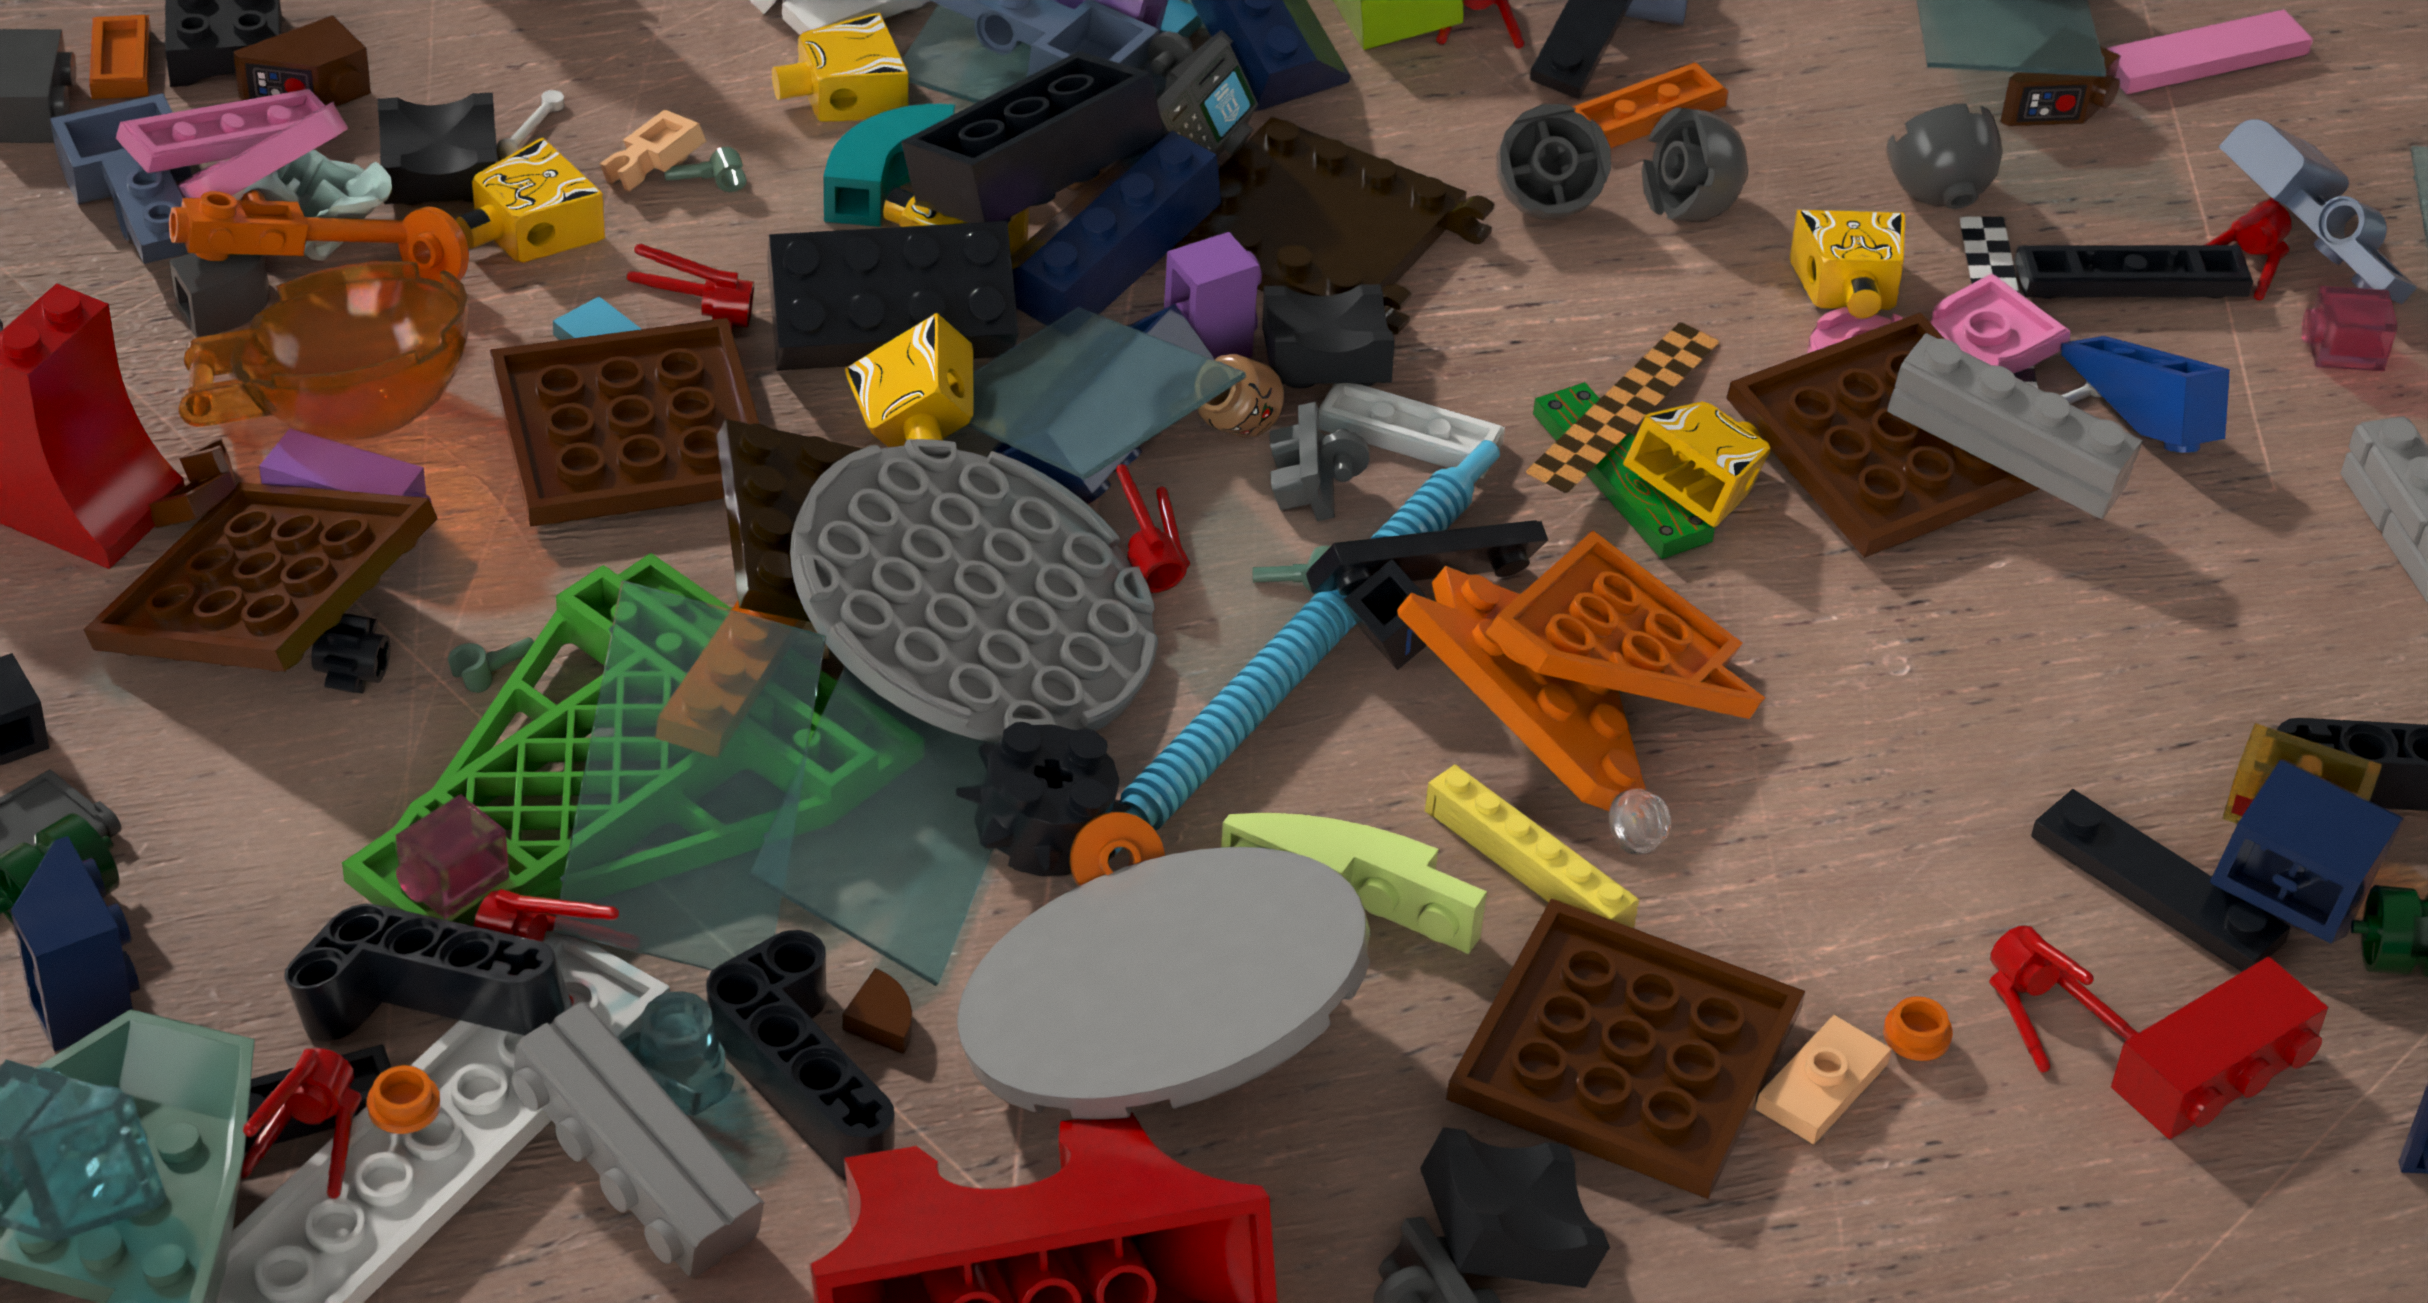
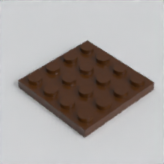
[1726,312,2040,558]
[490,318,760,527]
[83,482,438,672]
[1446,898,1805,1199]

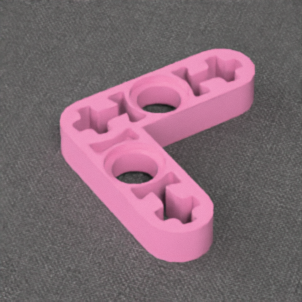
[177,103,348,198]

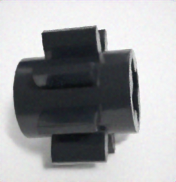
[311,613,391,694]

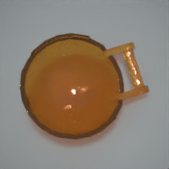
[179,261,470,441]

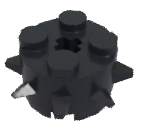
[955,722,1132,877]

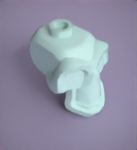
[244,149,392,261]

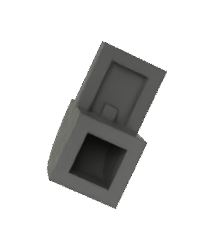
[169,253,270,340]

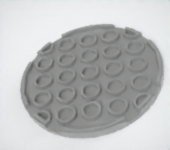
[790,439,1158,743]
[957,847,1371,1119]

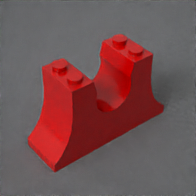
[0,283,184,570]
[810,1111,1277,1303]

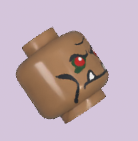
[1195,354,1284,438]

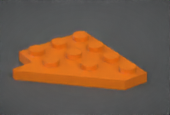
[1485,531,1765,719]
[1397,566,1650,821]

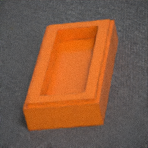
[89,15,151,100]

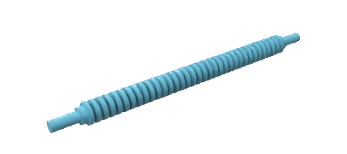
[1108,440,1500,863]

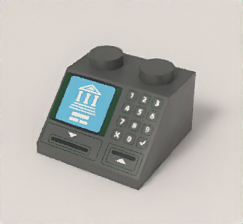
[1157,35,1258,169]

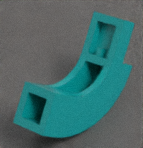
[823,104,955,227]

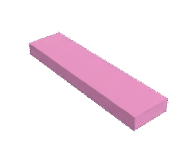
[2105,9,2313,95]
[116,89,337,173]

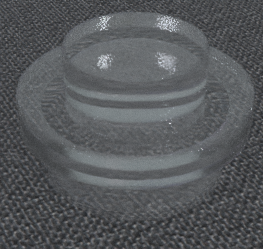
[1609,788,1671,855]

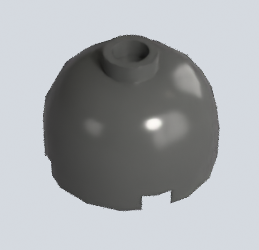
[1496,104,1611,220]
[1886,104,2003,209]
[1642,108,1748,222]

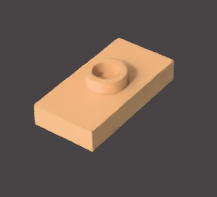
[1756,1015,1892,1145]

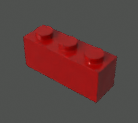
[2111,956,2329,1140]

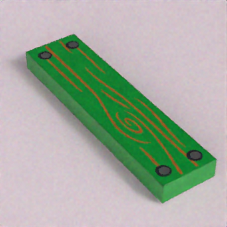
[1533,382,1715,559]

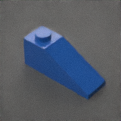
[2061,336,2230,453]

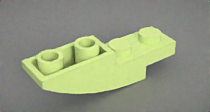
[1221,813,1487,954]

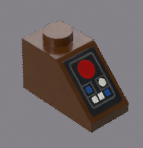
[233,15,371,107]
[2000,30,2121,126]

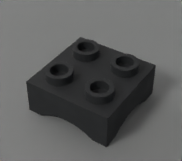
[165,0,282,87]
[378,92,498,205]
[1262,284,1394,389]
[1420,1127,1610,1288]

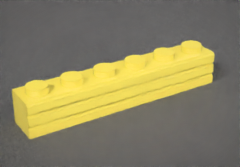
[1425,764,1639,928]

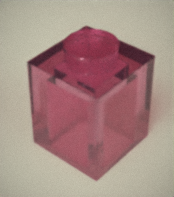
[2302,286,2398,371]
[395,794,510,919]

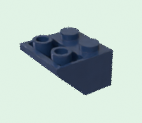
[2209,759,2404,944]
[11,836,140,1052]

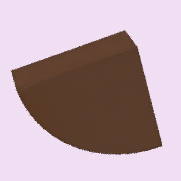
[842,968,912,1054]

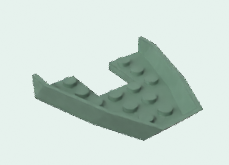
[0,1009,255,1303]

